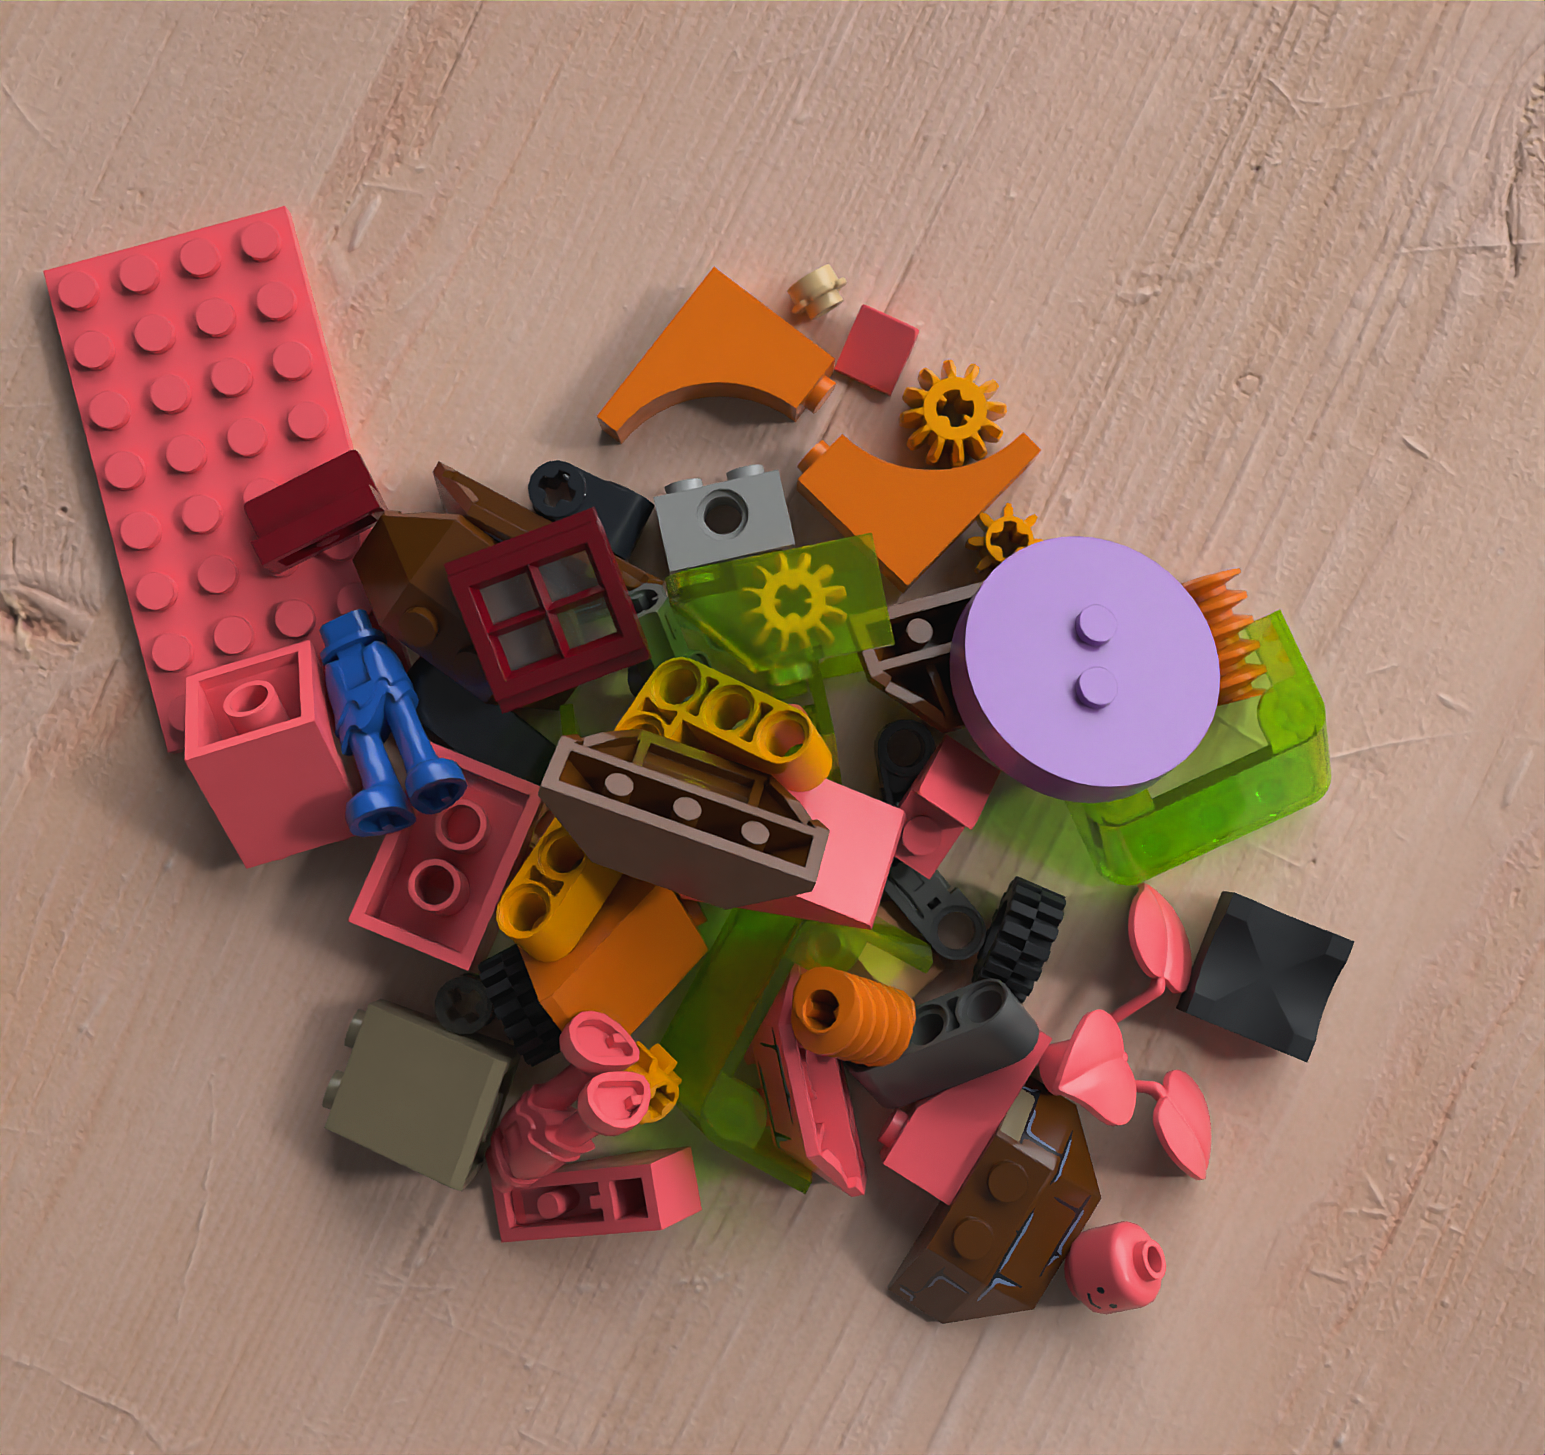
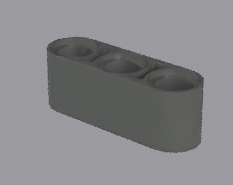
[843,978,1039,1109]

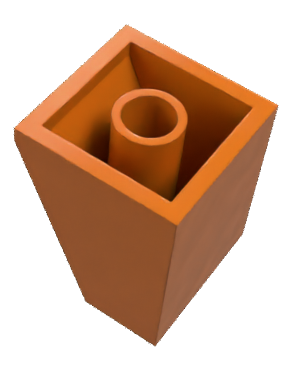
[518,871,709,1035]

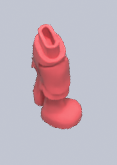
[485,1011,651,1193]

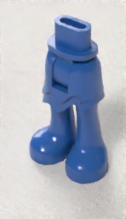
[319,609,468,837]

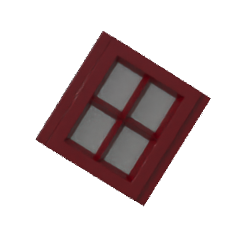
[444,507,652,714]

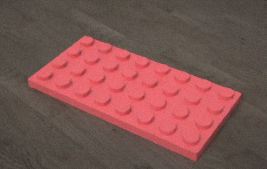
[43,206,411,754]

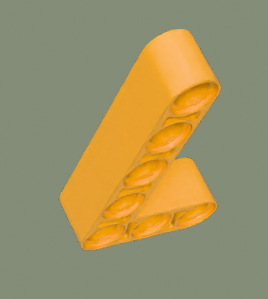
[496,657,832,962]

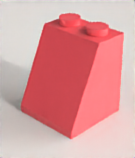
[184,640,363,869]

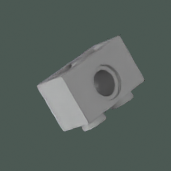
[653,464,795,580]

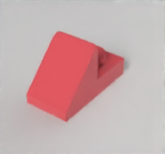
[894,734,1001,880]

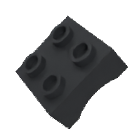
[1176,891,1354,1062]

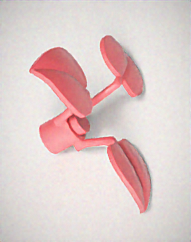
[1038,882,1212,1180]

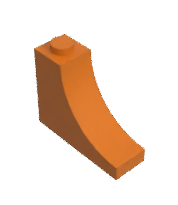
[597,267,836,444]
[797,432,1041,594]

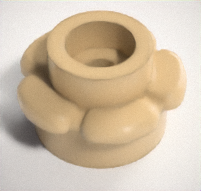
[787,264,847,320]

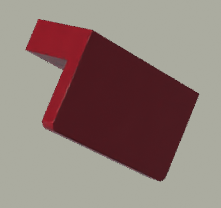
[244,450,388,574]

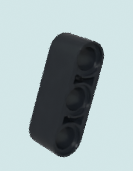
[406,656,557,786]

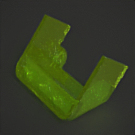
[665,533,895,700]
[1064,610,1332,886]
[660,908,933,1194]

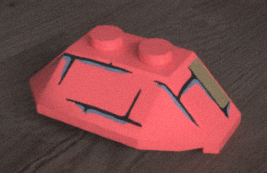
[740,930,868,1197]

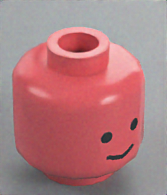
[1064,1221,1166,1315]

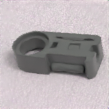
[884,856,986,960]

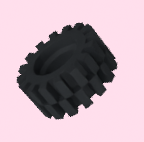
[971,876,1066,1003]
[478,944,561,1067]

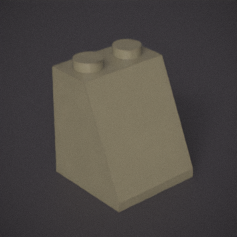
[322,999,522,1192]

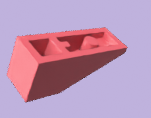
[877,1030,1053,1206]
[491,1146,702,1243]

